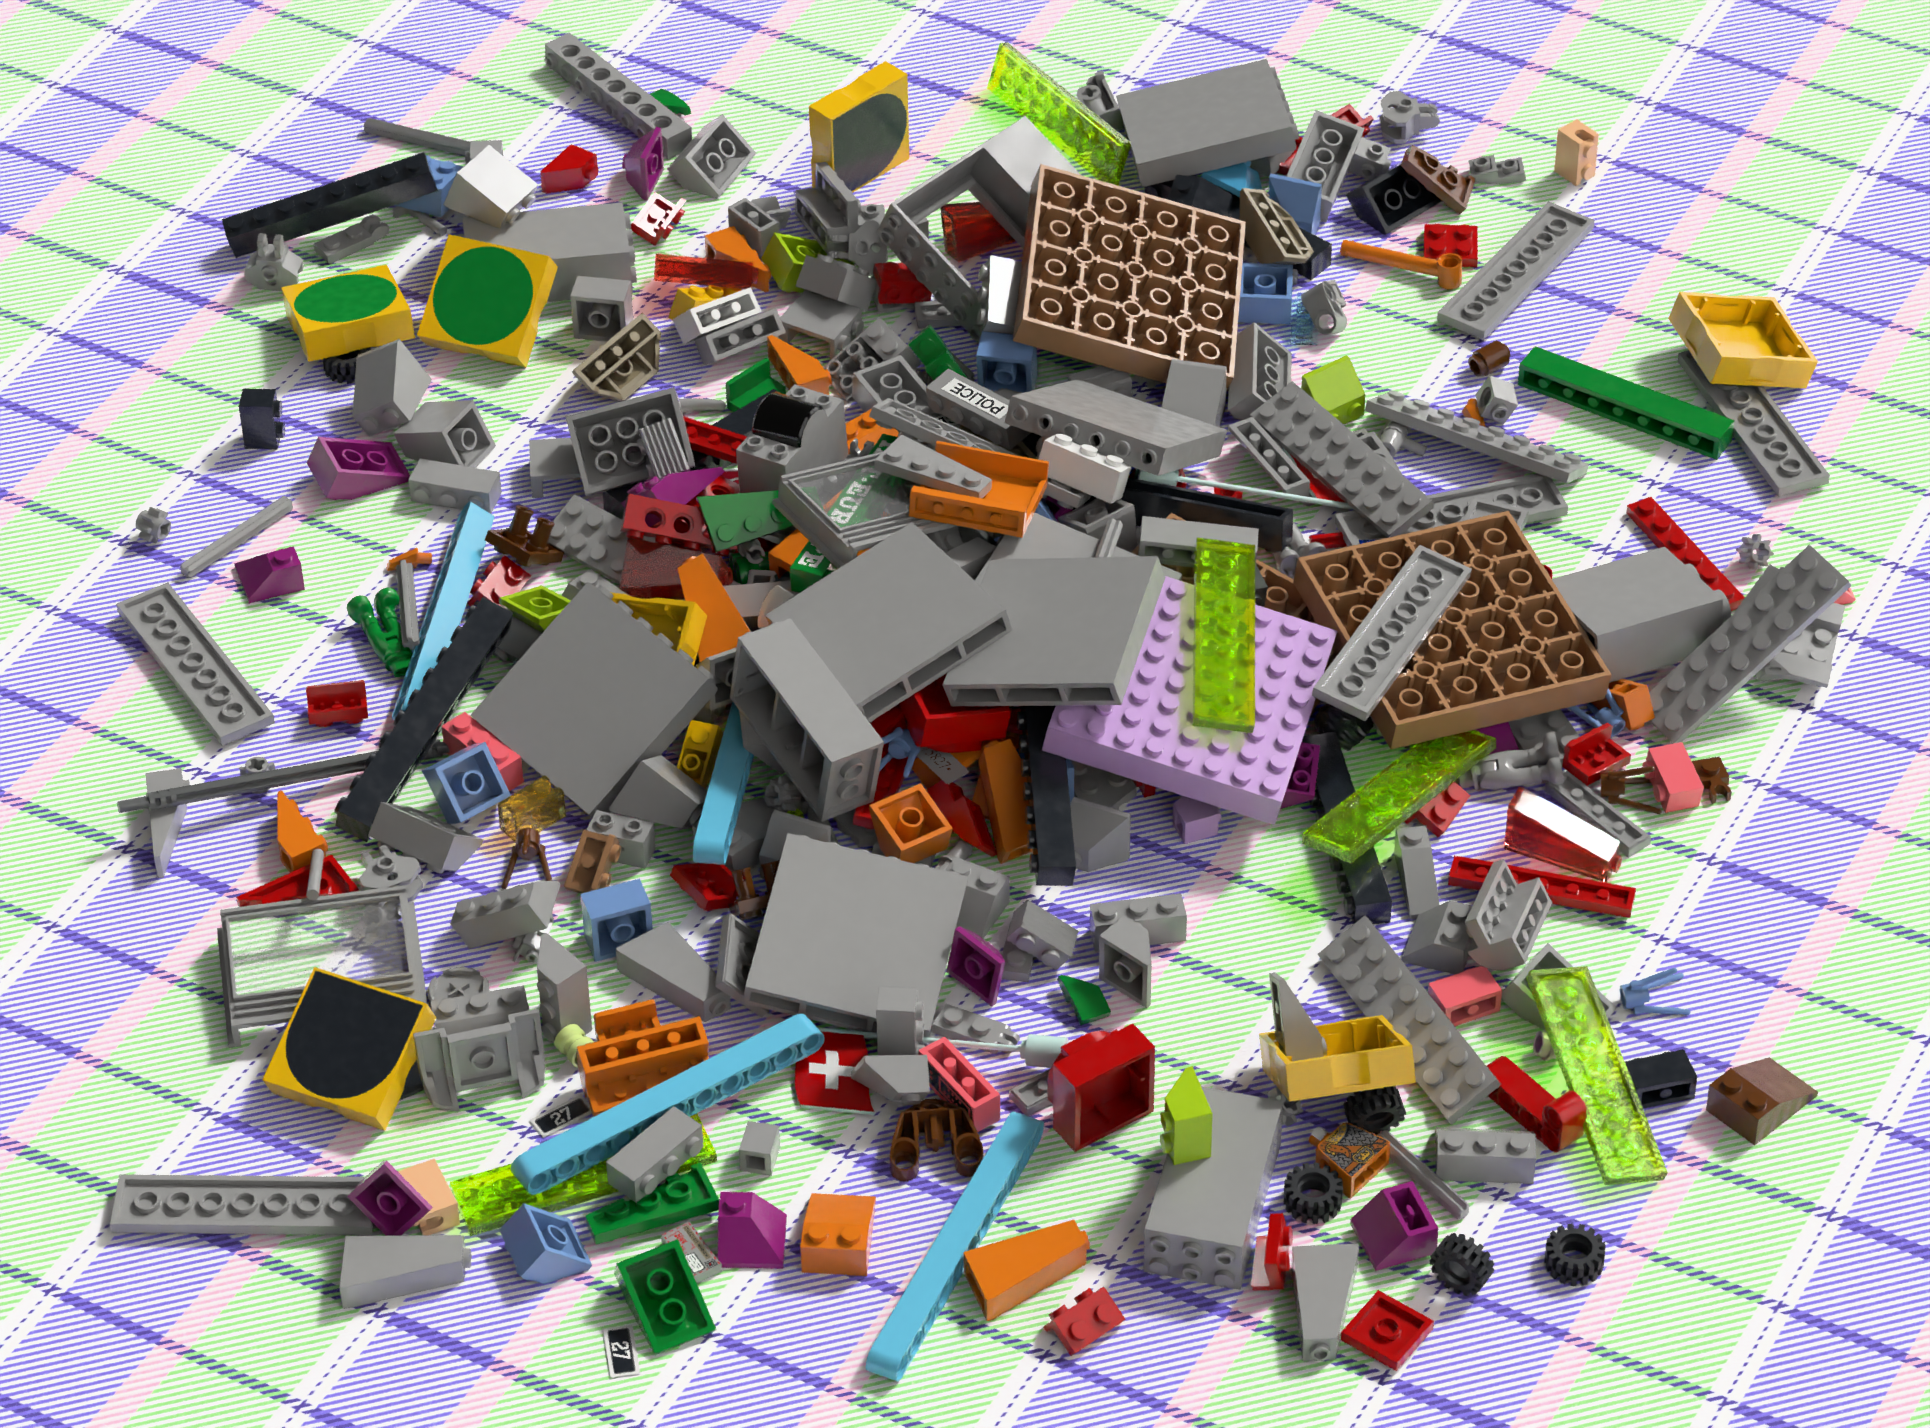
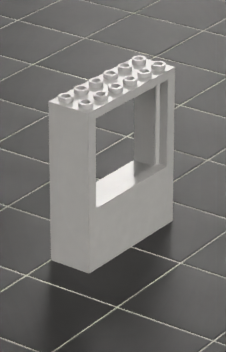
[876,116,1081,343]

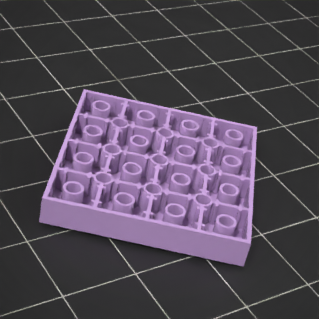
[1042,576,1337,825]

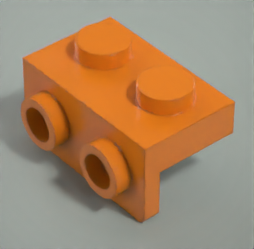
[593,999,661,1041]

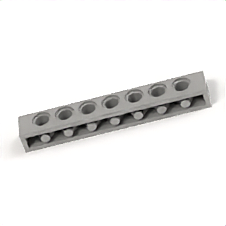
[544,32,693,160]

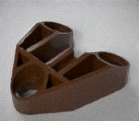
[890,1098,984,1181]

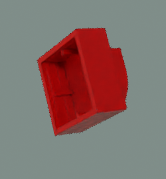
[899,673,1011,753]
[1047,1023,1155,1152]

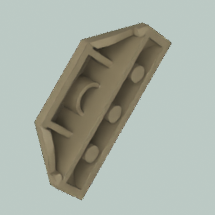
[1240,188,1314,265]
[572,312,661,402]

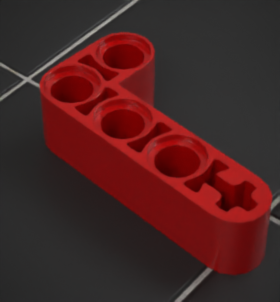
[1486,1056,1586,1153]

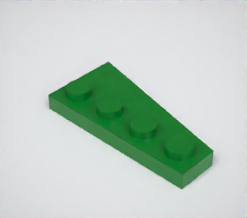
[696,487,824,553]
[585,1161,720,1245]

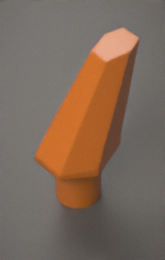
[1462,398,1485,427]
[386,547,432,571]

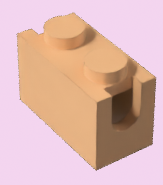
[1554,119,1599,186]
[398,1159,460,1235]

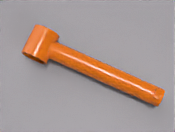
[1340,240,1462,290]

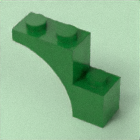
[908,325,969,381]

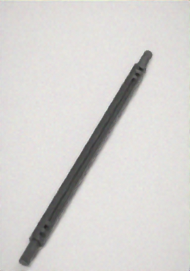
[117,739,450,813]

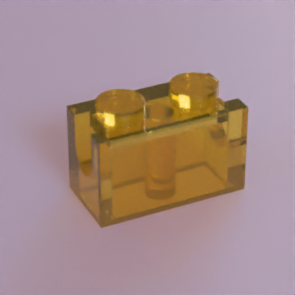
[497,775,566,843]

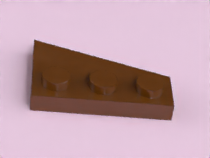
[1401,145,1476,215]

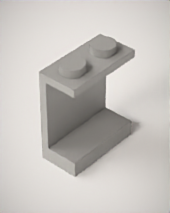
[778,290,864,360]
[529,437,600,498]

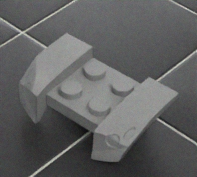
[1755,603,1845,688]
[413,1008,545,1112]

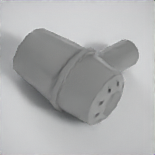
[1380,421,1427,458]

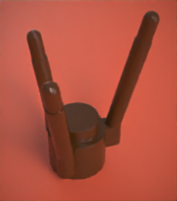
[1601,766,1662,814]
[501,828,552,889]

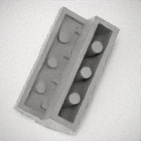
[795,162,865,253]
[1465,859,1552,970]

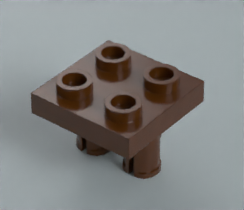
[484,505,564,567]
[728,860,780,920]

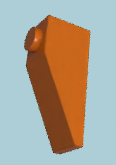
[767,335,832,395]
[1591,678,1655,730]

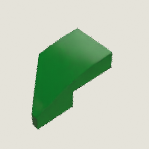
[650,88,692,116]
[1057,975,1111,1026]

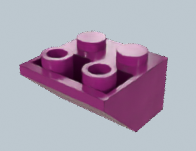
[1280,742,1320,809]
[1350,1181,1439,1271]

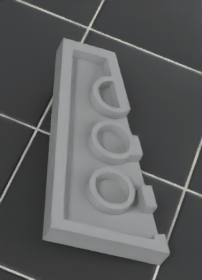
[874,434,992,498]

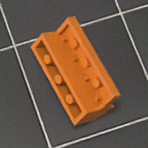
[577,1016,709,1117]

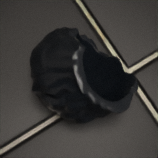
[1315,703,1374,751]

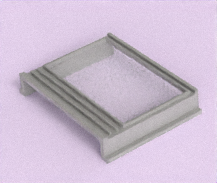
[772,441,1003,569]
[217,885,427,1048]

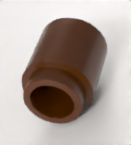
[1468,340,1511,377]

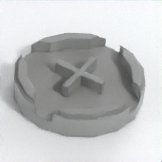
[427,967,490,1007]

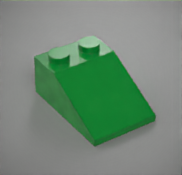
[614,1239,717,1355]

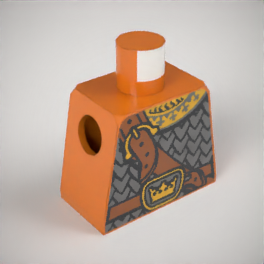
[1309,1122,1390,1199]

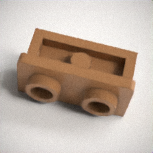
[564,829,621,894]

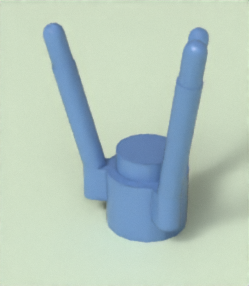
[1568,688,1626,738]
[879,727,921,778]
[1619,968,1691,1015]

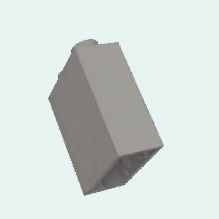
[1552,547,1731,683]

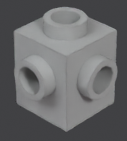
[1348,137,1392,180]

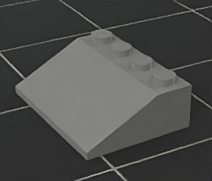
[566,387,696,496]

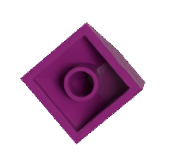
[622,127,664,201]
[234,546,305,604]
[946,926,1005,1007]
[347,1160,433,1236]
[718,1192,787,1269]

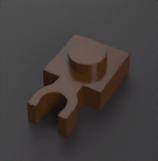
[1692,756,1732,804]

